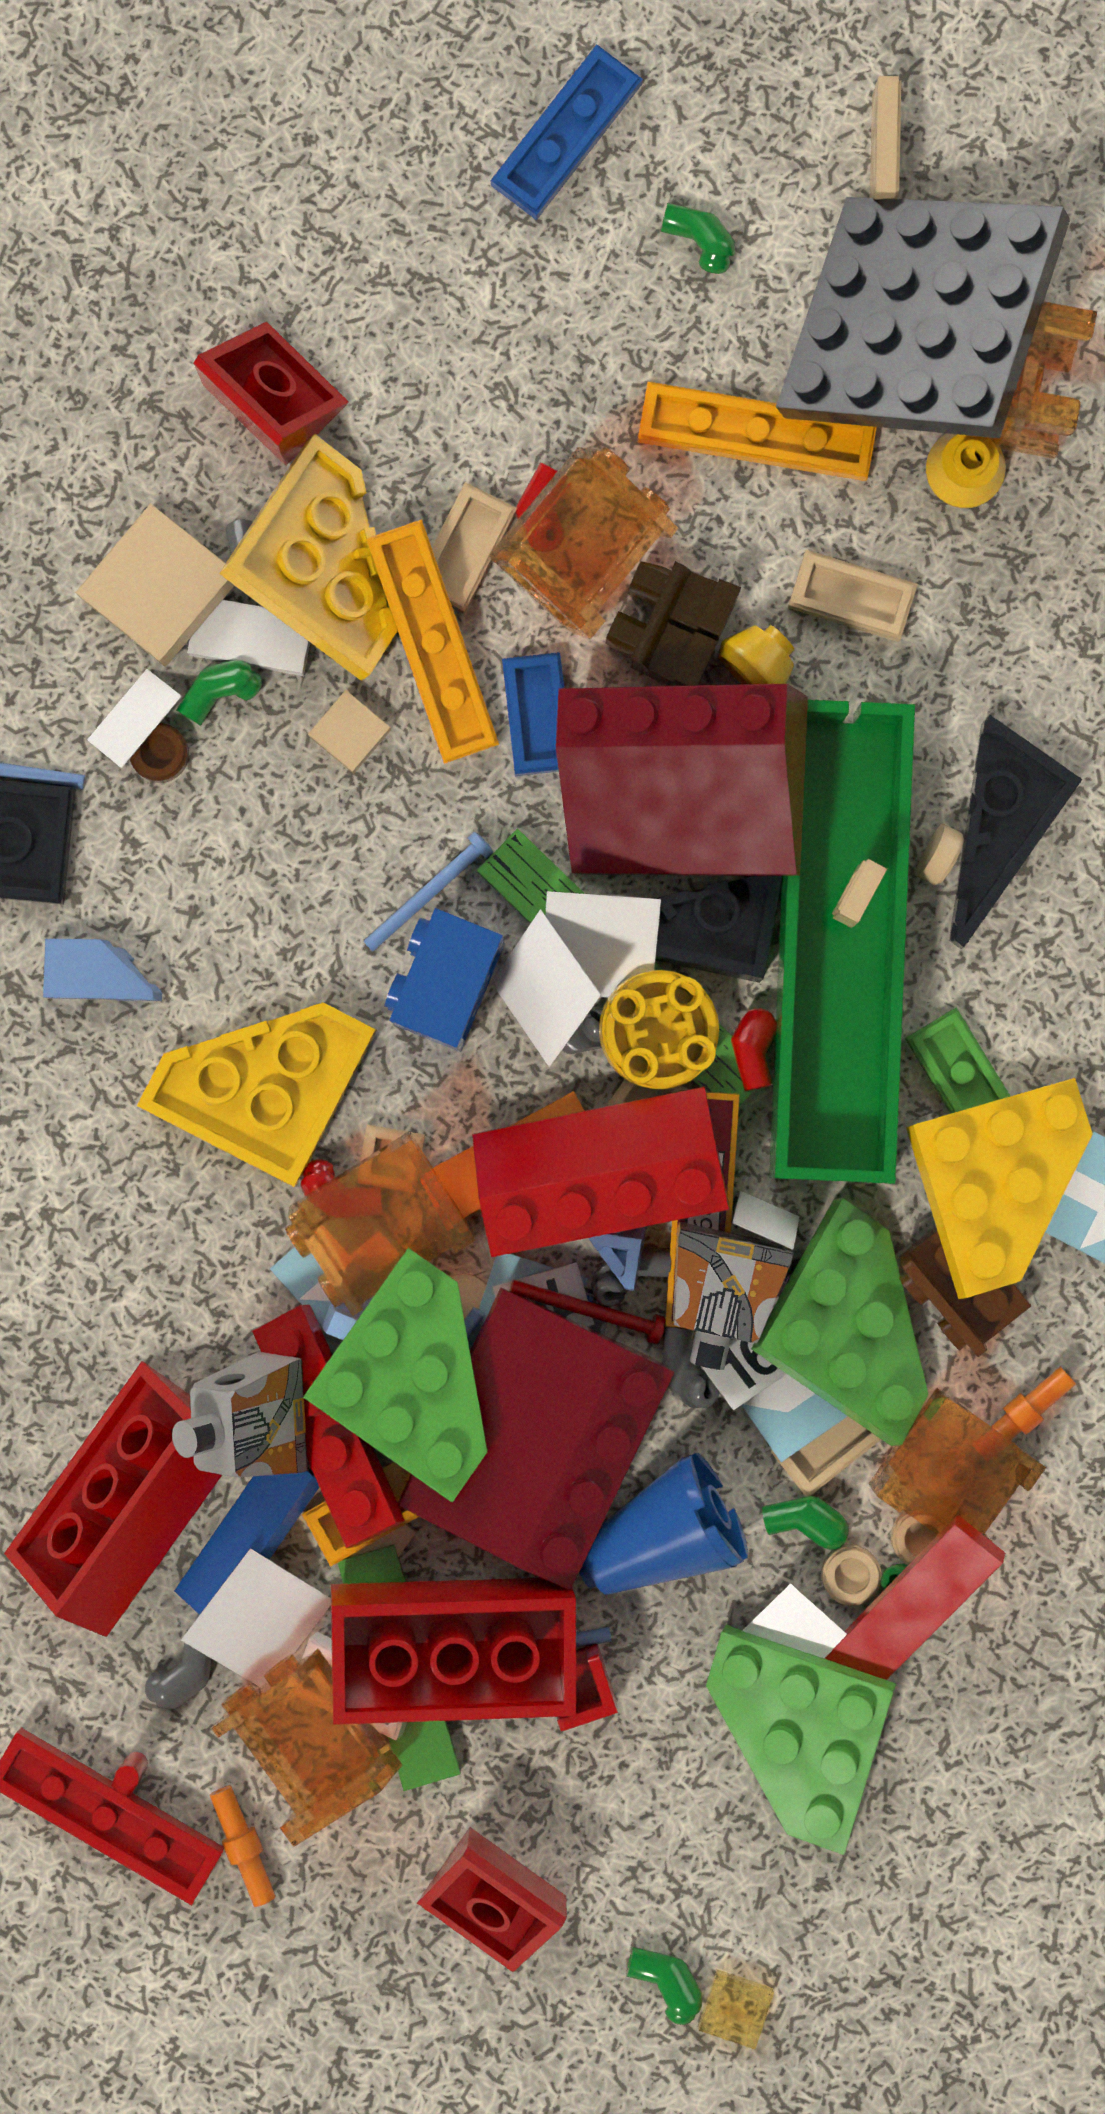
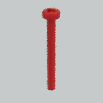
[510,1279,666,1344]

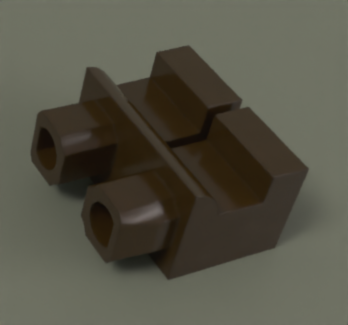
[605,561,741,686]

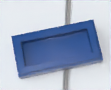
[502,652,564,777]

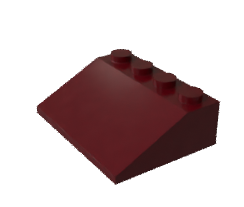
[556,684,808,876]
[397,1287,675,1590]

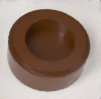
[130,723,189,783]

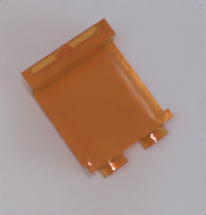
[488,447,679,639]
[285,1131,476,1316]
[211,1649,402,1847]

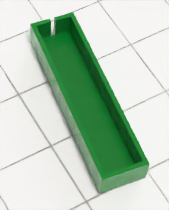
[769,699,915,1184]

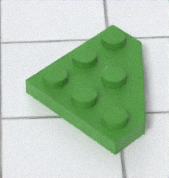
[751,1198,929,1446]
[303,1248,487,1502]
[706,1624,896,1855]

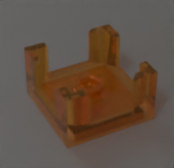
[990,301,1097,459]
[868,1387,1046,1542]

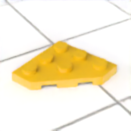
[219,434,398,681]
[137,1002,377,1187]
[906,1078,1093,1299]

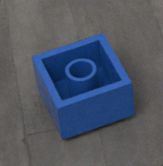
[384,908,505,1052]

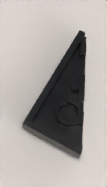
[949,714,1083,949]
[654,876,782,983]

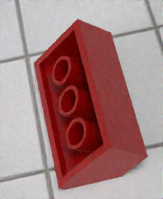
[472,1086,729,1257]
[4,1361,222,1637]
[331,1578,576,1725]

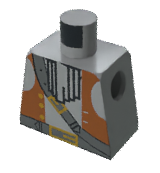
[673,1221,793,1370]
[172,1352,308,1477]

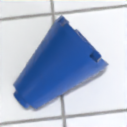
[579,1453,749,1595]

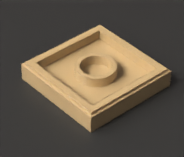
[75,503,235,667]

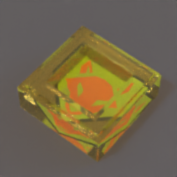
[698,1969,774,2049]

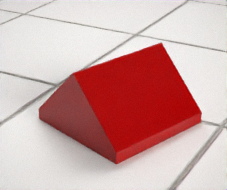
[193,321,349,466]
[417,1827,567,1972]

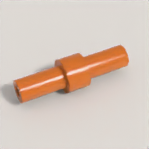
[971,1366,1076,1461]
[209,1785,276,1907]

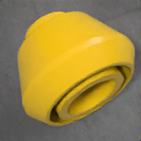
[926,433,1006,508]
[719,625,795,685]

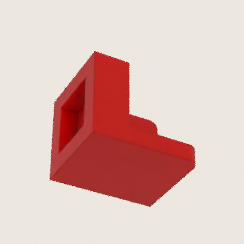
[557,1644,618,1731]

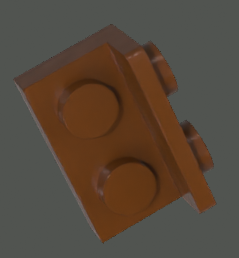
[899,1227,1032,1357]

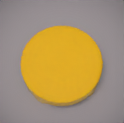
[599,970,719,1089]

